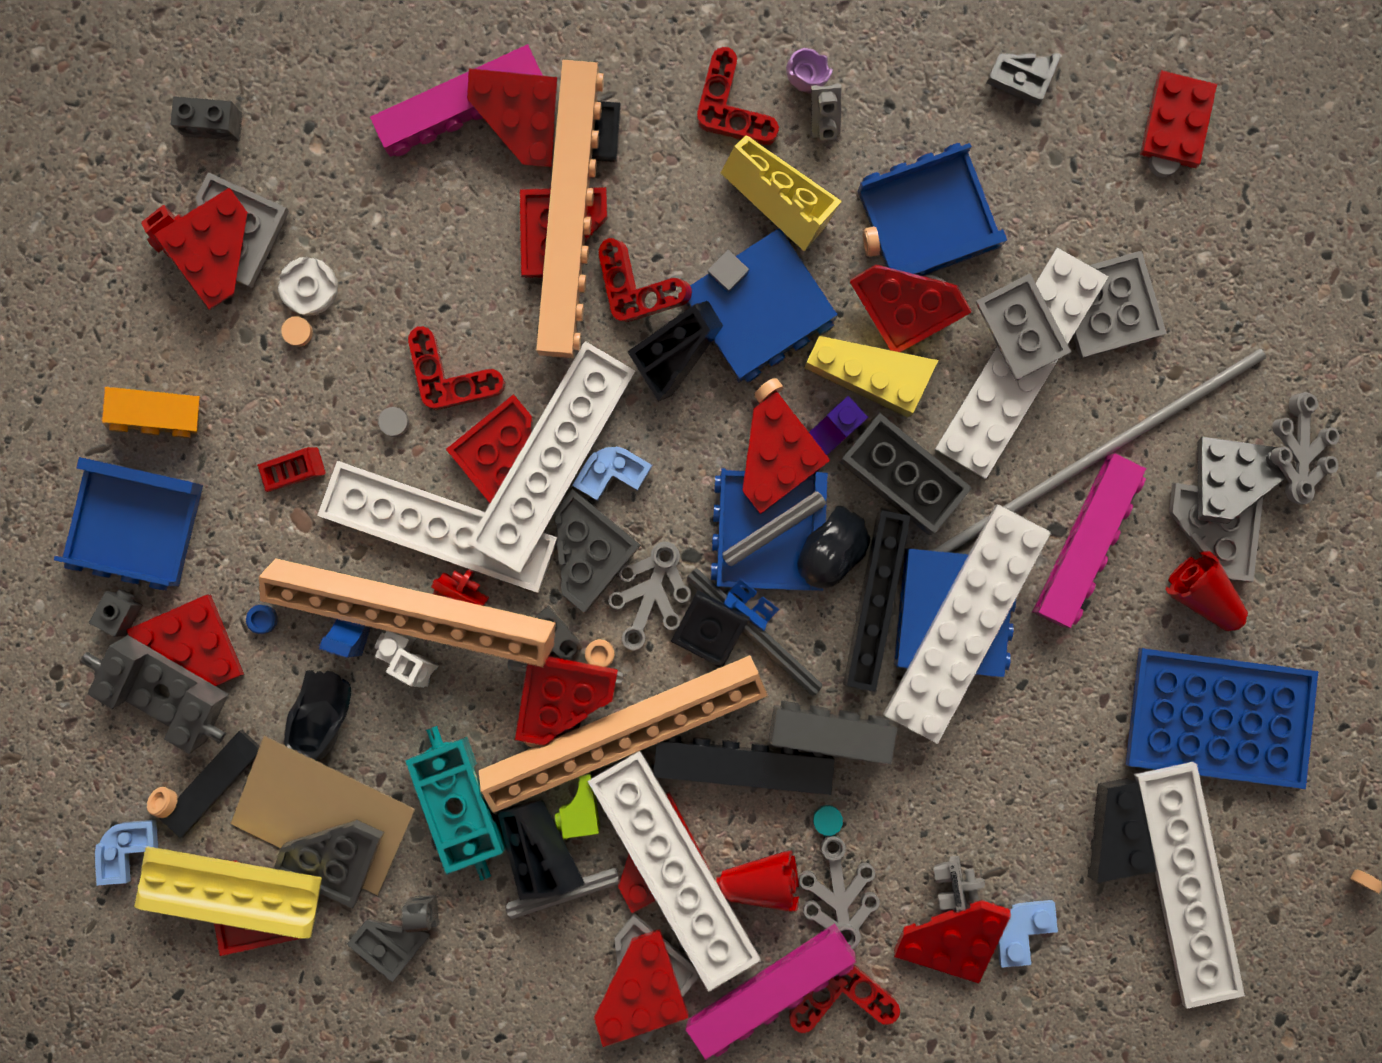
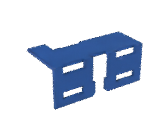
[724,579,779,631]

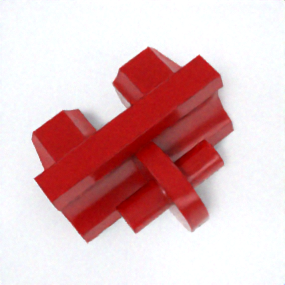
[431,569,489,606]

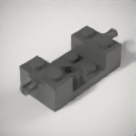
[80,635,229,754]

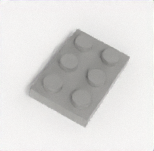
[975,274,1071,381]

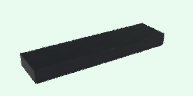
[159,730,260,838]

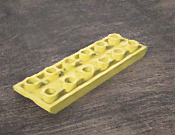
[134,846,322,938]

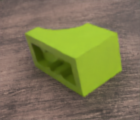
[555,771,601,839]

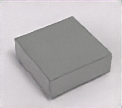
[708,250,749,293]

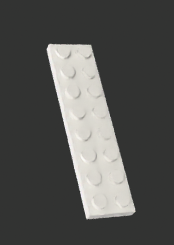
[935,248,1109,479]
[467,341,635,573]
[317,461,558,593]
[884,504,1051,744]
[588,751,761,991]
[1134,762,1245,1009]

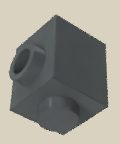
[89,589,143,637]

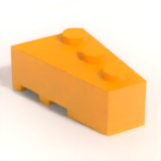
[102,387,200,438]

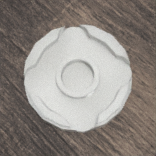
[278,257,337,316]

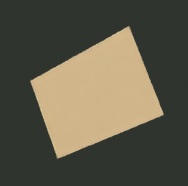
[231,736,415,896]

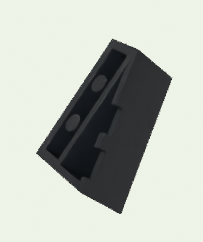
[627,301,723,402]
[1087,778,1156,883]
[498,800,585,900]

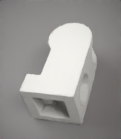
[386,648,439,688]

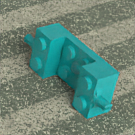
[405,726,506,881]

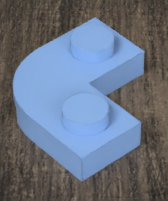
[572,446,652,501]
[95,820,158,886]
[997,900,1058,967]

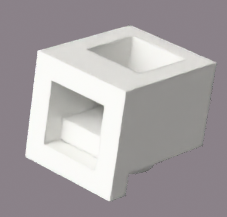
[375,631,416,664]

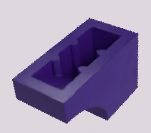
[809,396,868,455]

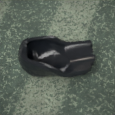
[797,506,871,588]
[284,670,351,762]

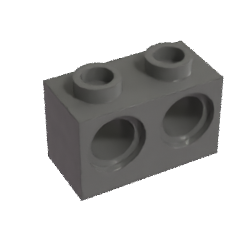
[170,96,242,141]

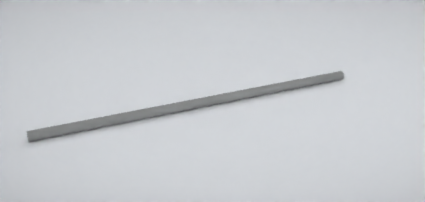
[932,349,1266,553]

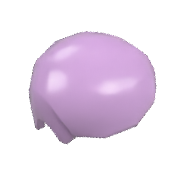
[786,48,833,93]

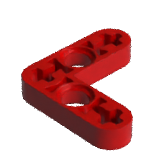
[697,47,779,145]
[599,238,692,322]
[408,326,505,410]
[789,964,900,1033]

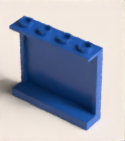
[858,143,1007,276]
[686,228,837,383]
[54,457,203,591]
[711,468,828,591]
[894,548,1016,677]

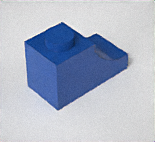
[319,619,371,658]

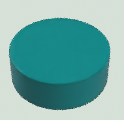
[813,805,843,836]

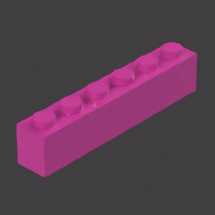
[370,44,543,157]
[1032,453,1146,628]
[685,923,856,1060]

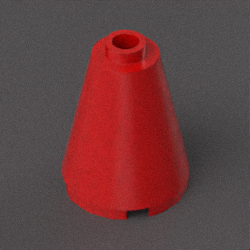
[1165,551,1248,631]
[716,850,799,912]

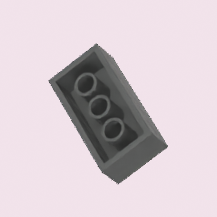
[839,413,972,535]
[768,701,897,764]

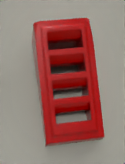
[257,447,326,492]

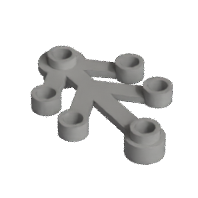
[1271,392,1340,505]
[608,542,691,650]
[799,835,880,949]

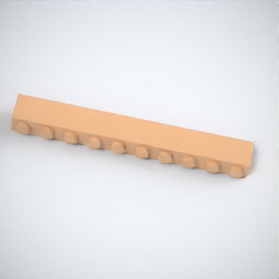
[536,60,604,358]
[259,558,555,667]
[478,655,768,813]

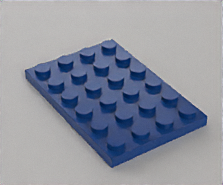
[1125,648,1319,789]

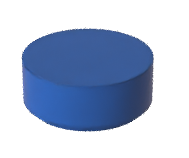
[246,605,278,634]

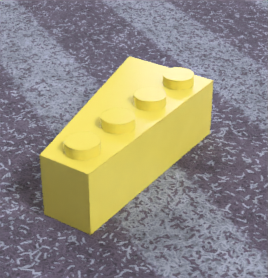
[721,135,841,251]
[804,336,939,418]

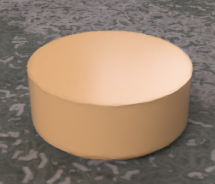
[863,227,880,257]
[281,316,313,347]
[754,378,783,403]
[585,639,615,667]
[147,787,177,818]
[1350,869,1382,894]

